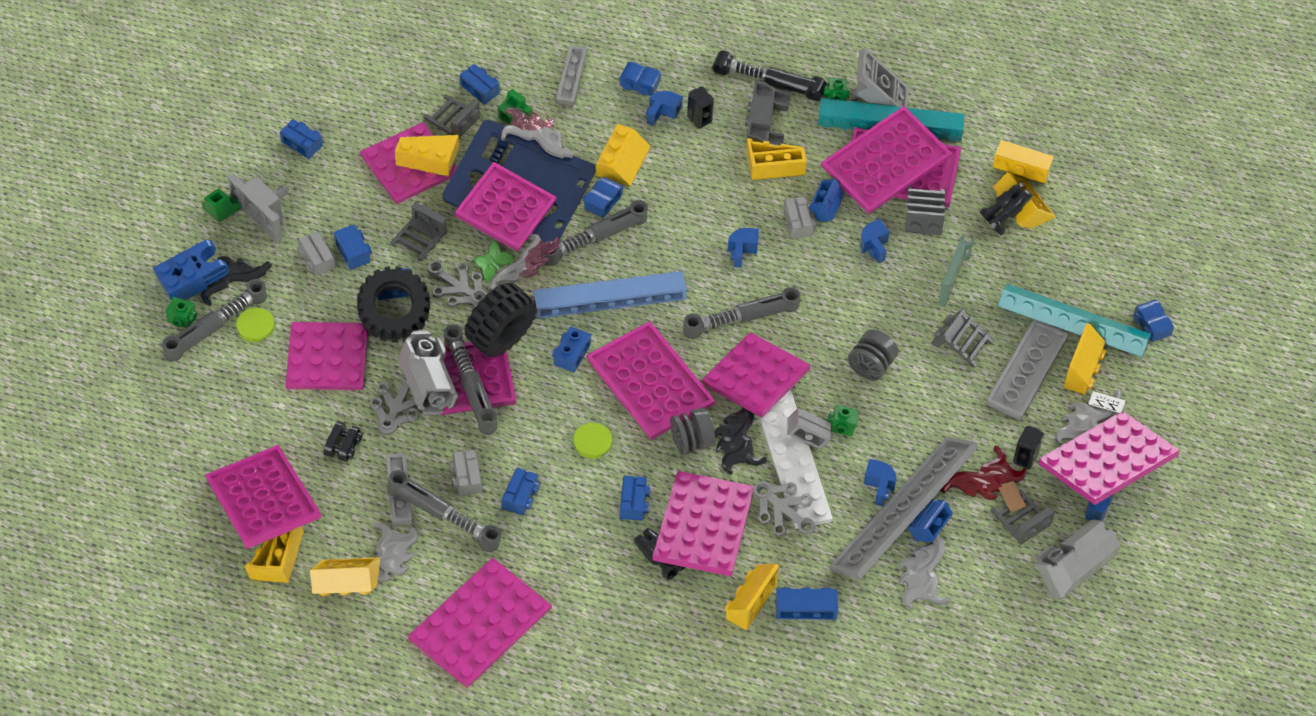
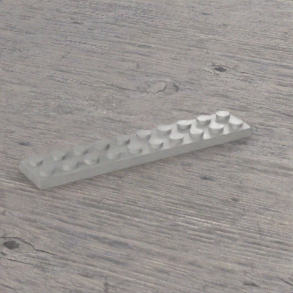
[829,437,978,579]

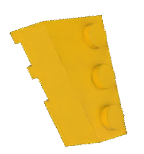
[395,135,459,176]
[746,138,807,180]
[244,526,304,583]

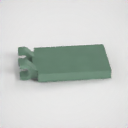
[938,235,974,307]

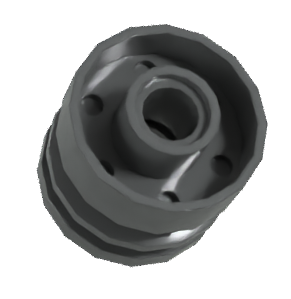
[847,329,899,381]
[670,407,716,456]

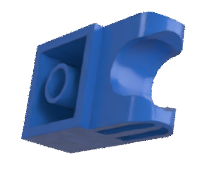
[153,240,229,300]

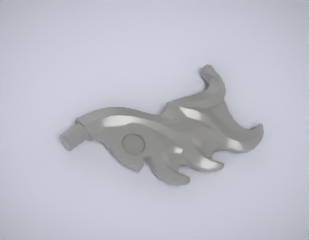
[1056,391,1122,445]
[354,523,418,594]
[899,534,949,610]

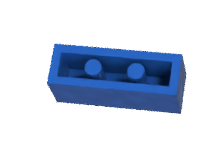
[775,587,838,620]

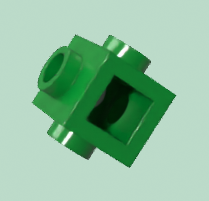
[824,77,850,101]
[165,297,197,328]
[828,405,858,436]

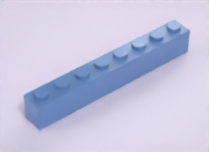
[533,271,687,319]

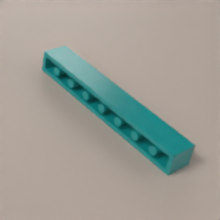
[818,98,965,141]
[998,284,1151,357]

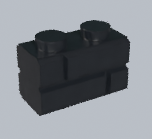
[687,87,714,129]
[1013,426,1044,469]

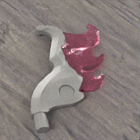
[501,107,573,159]
[488,234,560,292]

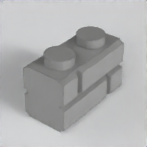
[783,197,816,239]
[297,231,336,276]
[787,408,831,449]
[449,450,482,496]

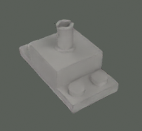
[851,48,909,107]
[228,173,288,243]

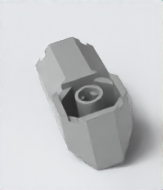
[398,331,458,415]
[1036,520,1120,599]

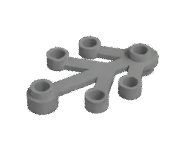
[428,261,487,308]
[370,375,419,435]
[753,481,815,537]

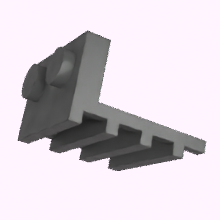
[423,94,480,138]
[905,186,945,235]
[390,202,447,261]
[931,309,994,367]
[990,489,1054,545]

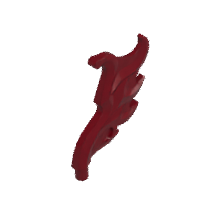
[940,446,1026,500]

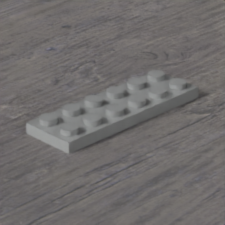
[986,319,1069,421]

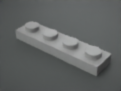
[556,45,587,106]
[386,453,412,526]

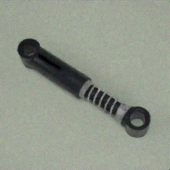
[712,50,827,102]

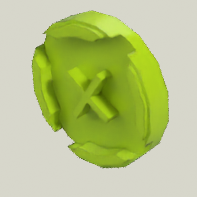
[236,308,275,342]
[574,423,612,459]

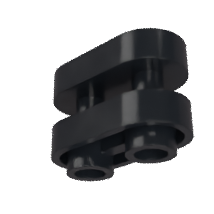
[323,421,363,462]

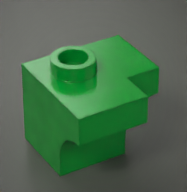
[498,89,533,126]
[202,188,241,222]

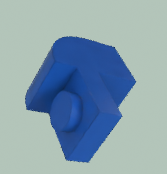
[646,91,683,126]
[860,219,890,263]
[727,228,759,268]
[864,459,896,506]

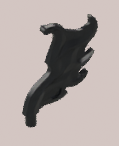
[201,256,272,306]
[714,407,767,474]

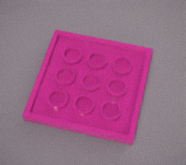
[360,122,457,204]
[454,162,557,252]
[285,322,368,390]
[702,332,810,418]
[439,342,516,416]

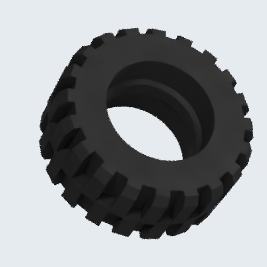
[357,266,430,342]
[464,283,537,357]

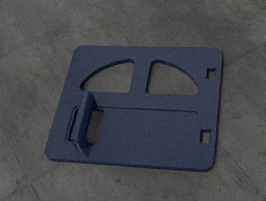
[442,120,596,244]

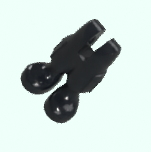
[979,182,1033,236]
[634,528,686,580]

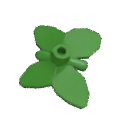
[474,241,514,281]

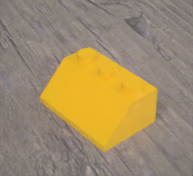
[596,124,651,187]
[992,140,1054,184]
[993,172,1056,229]
[1064,323,1107,395]
[310,557,380,596]
[725,564,779,630]

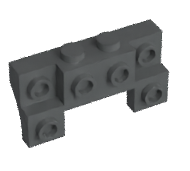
[745,81,790,146]

